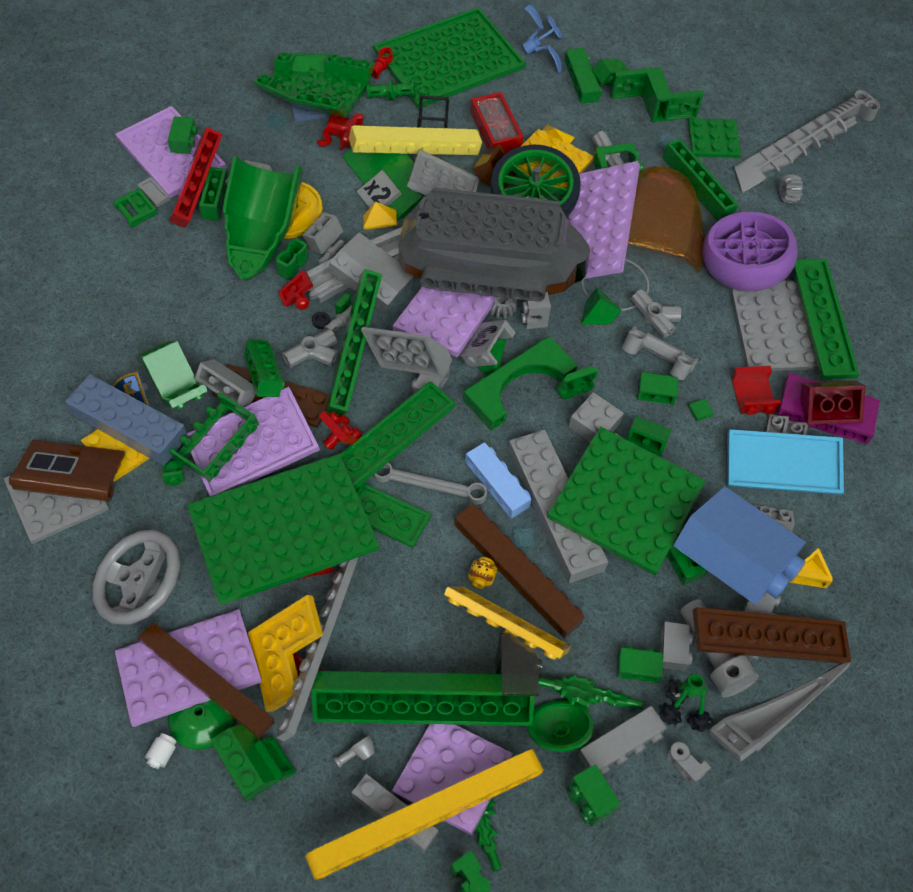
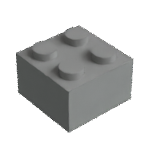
[569,392,624,443]

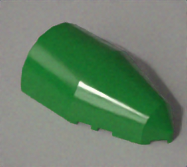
[223,156,304,281]

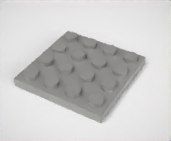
[407,149,479,196]
[3,476,109,544]

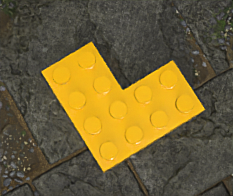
[248,595,323,712]

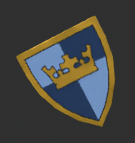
[113,371,149,406]

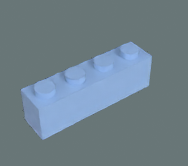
[465,442,531,519]

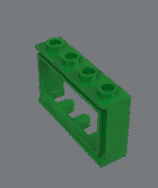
[169,392,259,482]

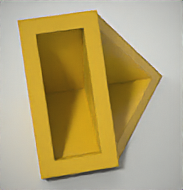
[790,548,833,589]

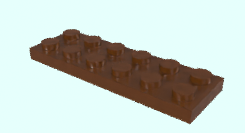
[212,364,329,428]

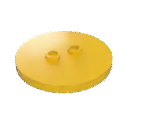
[284,182,323,239]

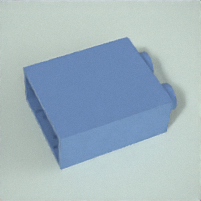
[673,486,806,605]

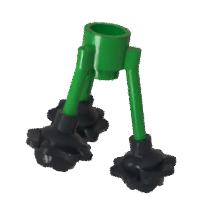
[658,673,714,732]

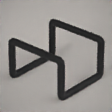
[417,95,449,128]

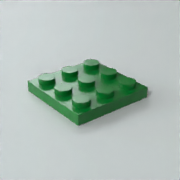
[688,118,741,158]

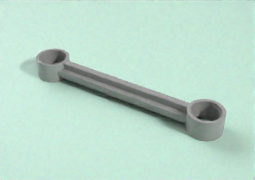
[373,463,487,505]

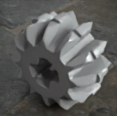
[779,174,803,203]
[490,297,517,319]

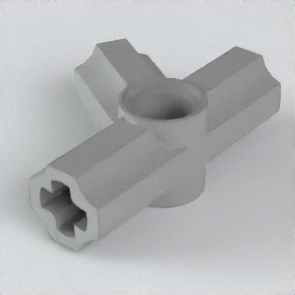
[631,289,682,338]
[282,329,338,368]

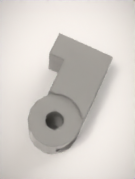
[668,742,711,786]

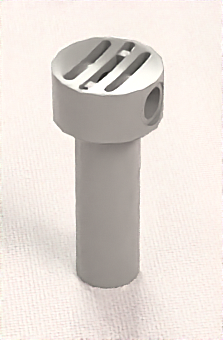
[680,599,759,698]

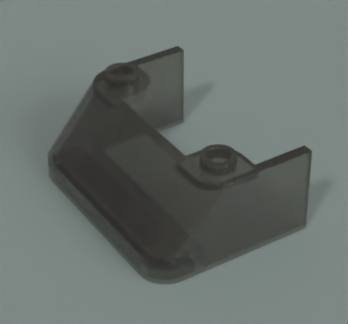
[495,632,542,696]

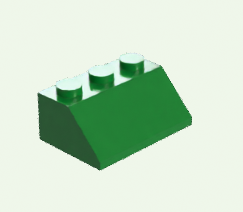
[210,725,277,802]

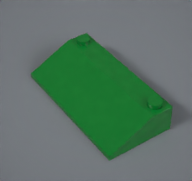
[342,126,426,221]

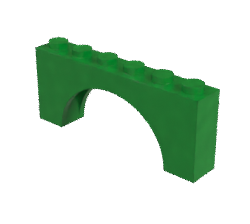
[463,336,578,431]

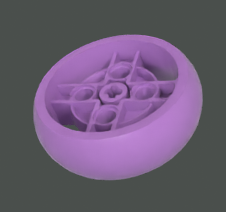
[702,212,798,291]

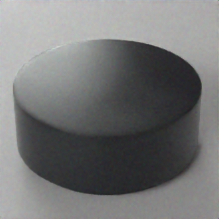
[312,312,330,329]

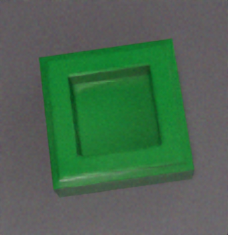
[335,293,352,314]
[688,399,714,422]

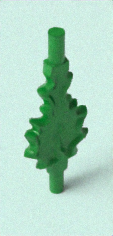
[537,674,643,710]
[475,799,502,872]

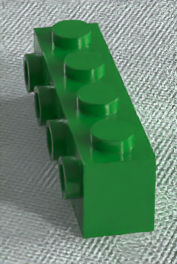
[244,339,285,397]
[666,525,707,585]

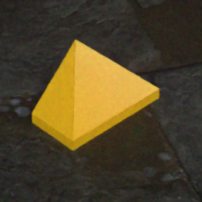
[543,124,575,144]
[363,202,397,230]

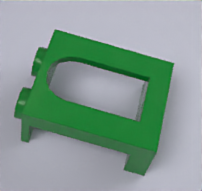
[593,142,643,178]

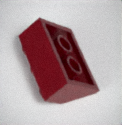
[801,381,866,425]

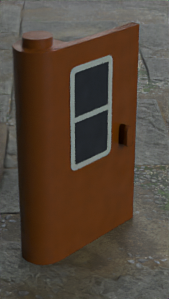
[9,439,125,502]

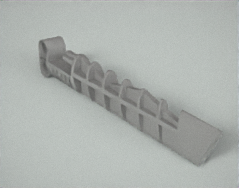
[734,90,880,193]

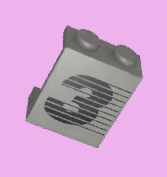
[460,320,515,367]

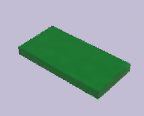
[356,483,431,548]

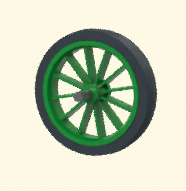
[491,145,580,217]

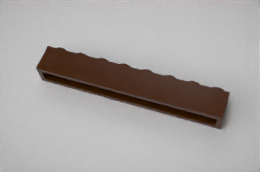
[454,503,584,639]

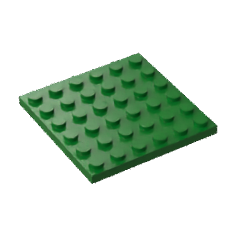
[547,426,705,576]

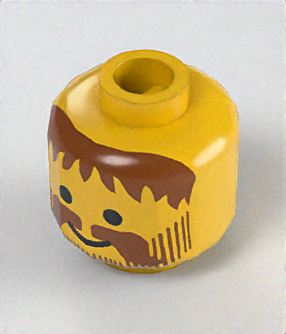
[468,557,497,589]

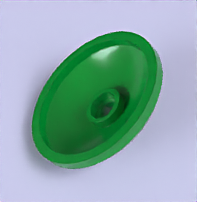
[168,700,234,750]
[528,700,594,752]

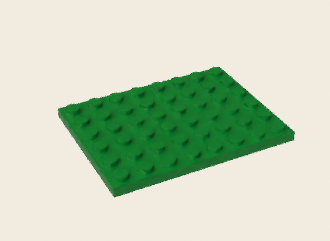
[373,7,526,109]
[187,454,380,606]

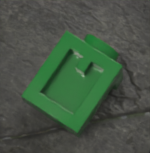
[162,460,185,486]

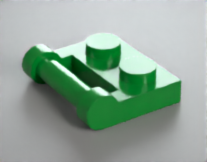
[113,188,158,228]

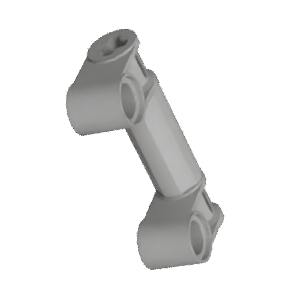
[622,326,699,380]

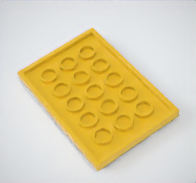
[444,586,571,660]

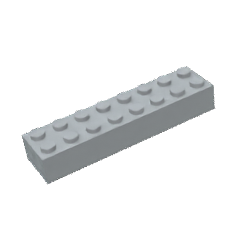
[508,430,608,584]

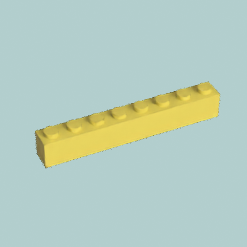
[349,126,482,155]

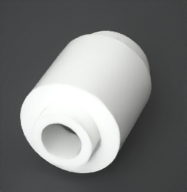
[145,733,177,769]

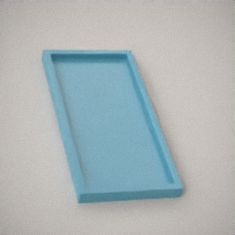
[727,429,844,495]

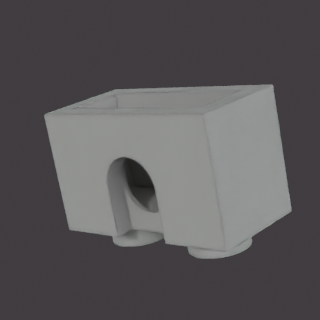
[521,292,551,329]

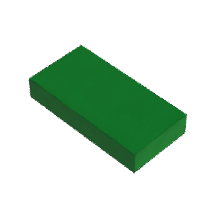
[254,736,296,782]

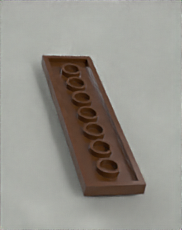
[693,607,851,664]

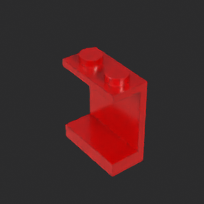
[731,366,781,415]

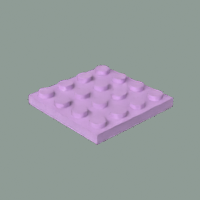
[392,724,513,836]

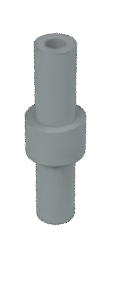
[318,239,345,264]

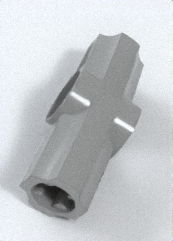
[592,131,624,167]

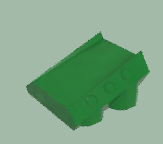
[555,366,598,400]

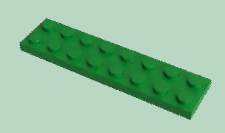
[793,259,860,379]
[340,381,456,490]

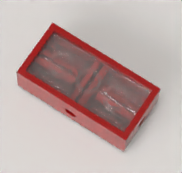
[470,92,524,154]

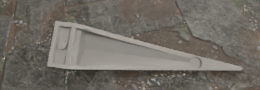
[709,663,850,762]

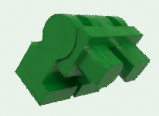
[449,851,490,892]

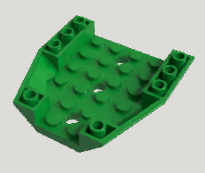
[254,52,374,118]

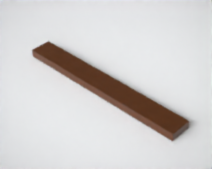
[138,623,275,739]

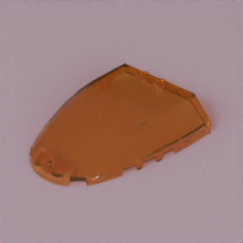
[628,166,704,273]

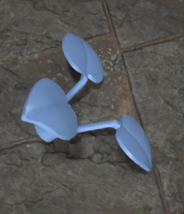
[523,5,562,73]

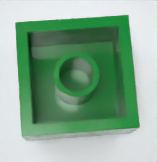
[567,764,621,827]

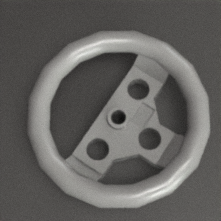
[92,530,180,625]

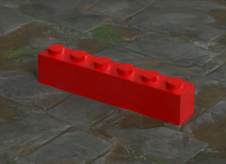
[169,127,223,228]

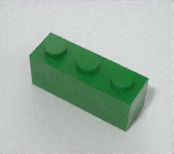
[199,167,228,221]

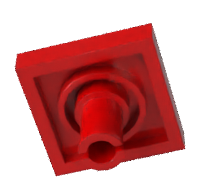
[319,411,362,450]

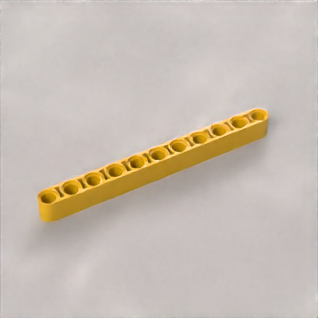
[305,749,544,880]

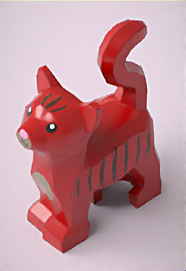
[317,113,364,151]

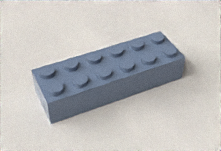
[65,374,188,466]

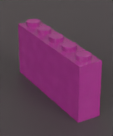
[777,373,880,445]

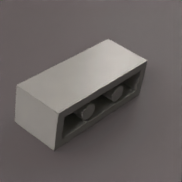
[195,359,256,406]

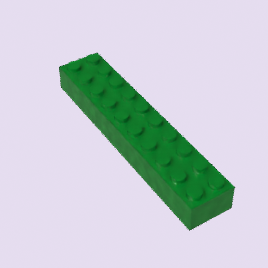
[311,671,535,726]

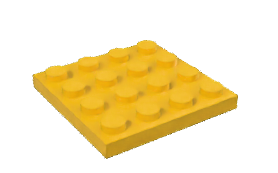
[517,129,593,189]

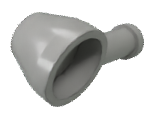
[334,736,375,768]

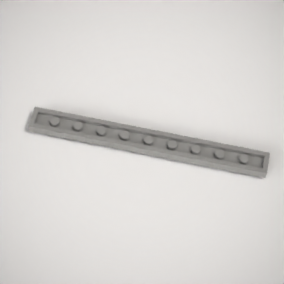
[276,557,359,742]

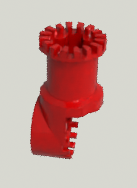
[372,47,394,79]

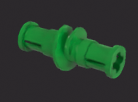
[367,80,416,101]

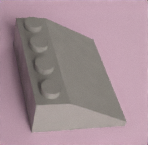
[328,232,414,312]
[361,327,452,377]

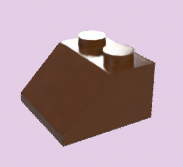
[473,144,515,189]

